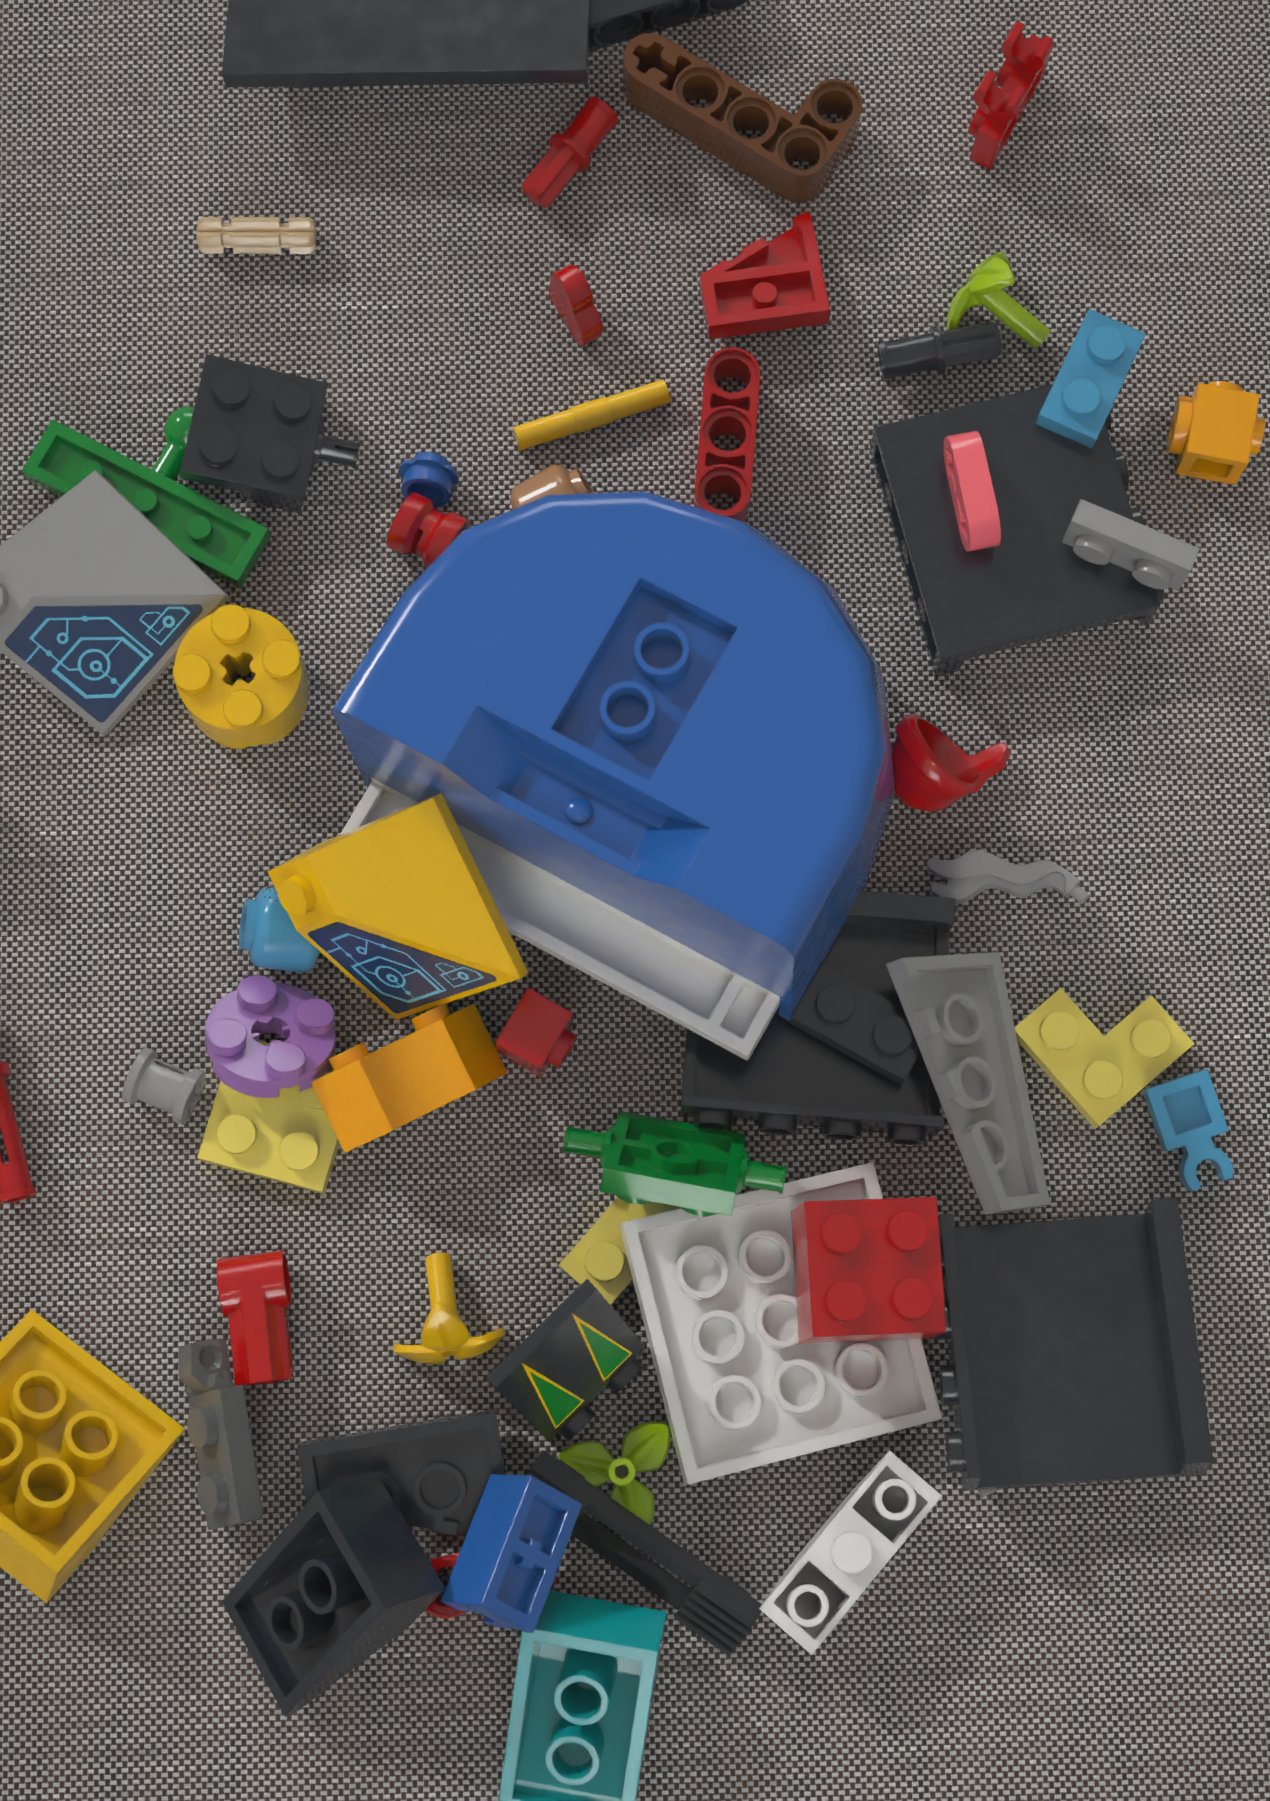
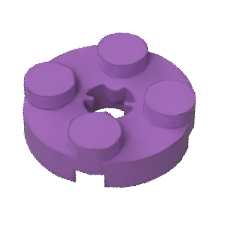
[205,975,336,1098]

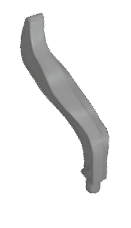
[927,850,1090,905]

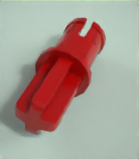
[521,97,619,208]

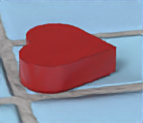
[548,264,603,346]

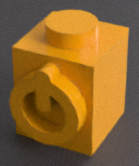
[1166,381,1266,485]

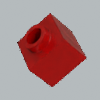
[495,988,578,1078]

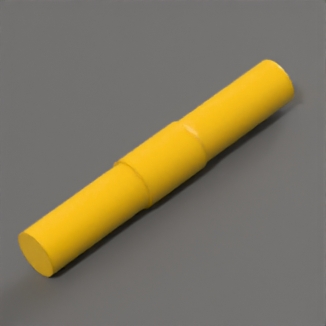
[512,379,671,451]

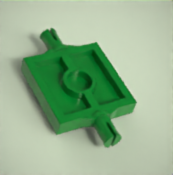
[562,1111,787,1216]

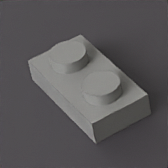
[1062,499,1200,591]

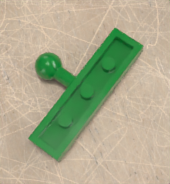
[22,407,271,589]

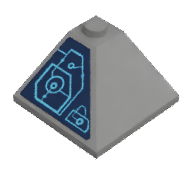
[0,471,230,735]

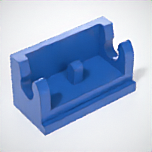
[440,1474,582,1633]

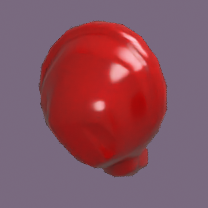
[891,714,1011,813]

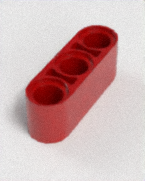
[694,347,760,523]

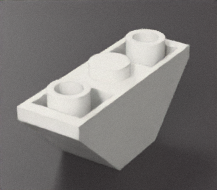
[759,1451,942,1655]

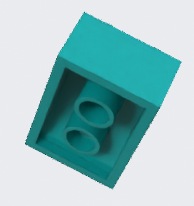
[498,1590,667,1801]

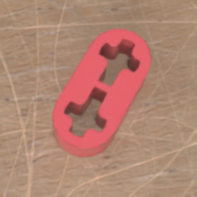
[943,431,1001,552]

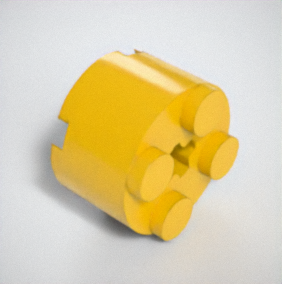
[173,604,309,749]

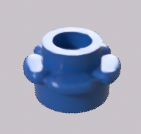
[398,452,459,508]

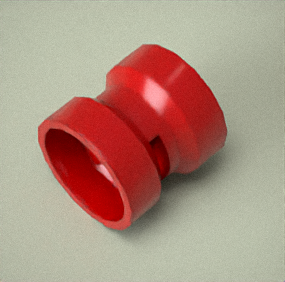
[386,492,471,568]

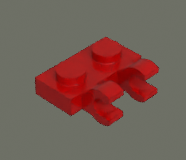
[968,21,1054,170]

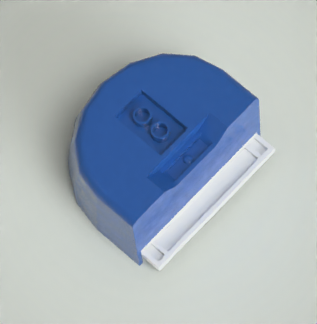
[332,491,894,1061]

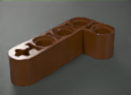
[623,33,862,203]

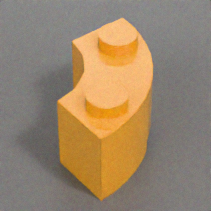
[310,1003,508,1153]

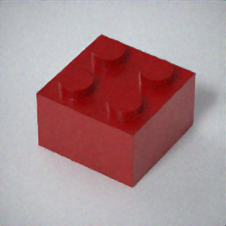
[791,1197,946,1344]

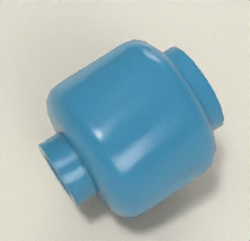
[239,886,321,973]

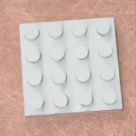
[619,1162,943,1485]

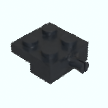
[180,354,360,514]

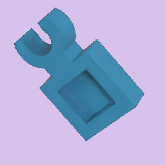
[1142,1069,1233,1191]

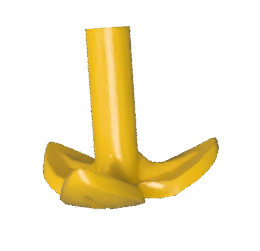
[393,1252,506,1365]

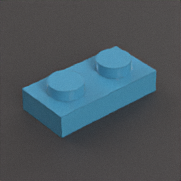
[1035,309,1146,449]

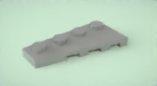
[886,952,1050,1215]

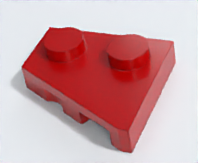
[700,212,830,340]

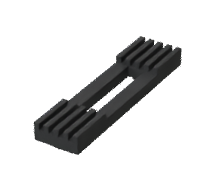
[526,1450,762,1656]

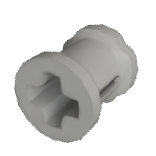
[122,1047,206,1125]

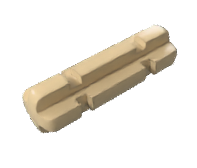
[196,217,317,254]

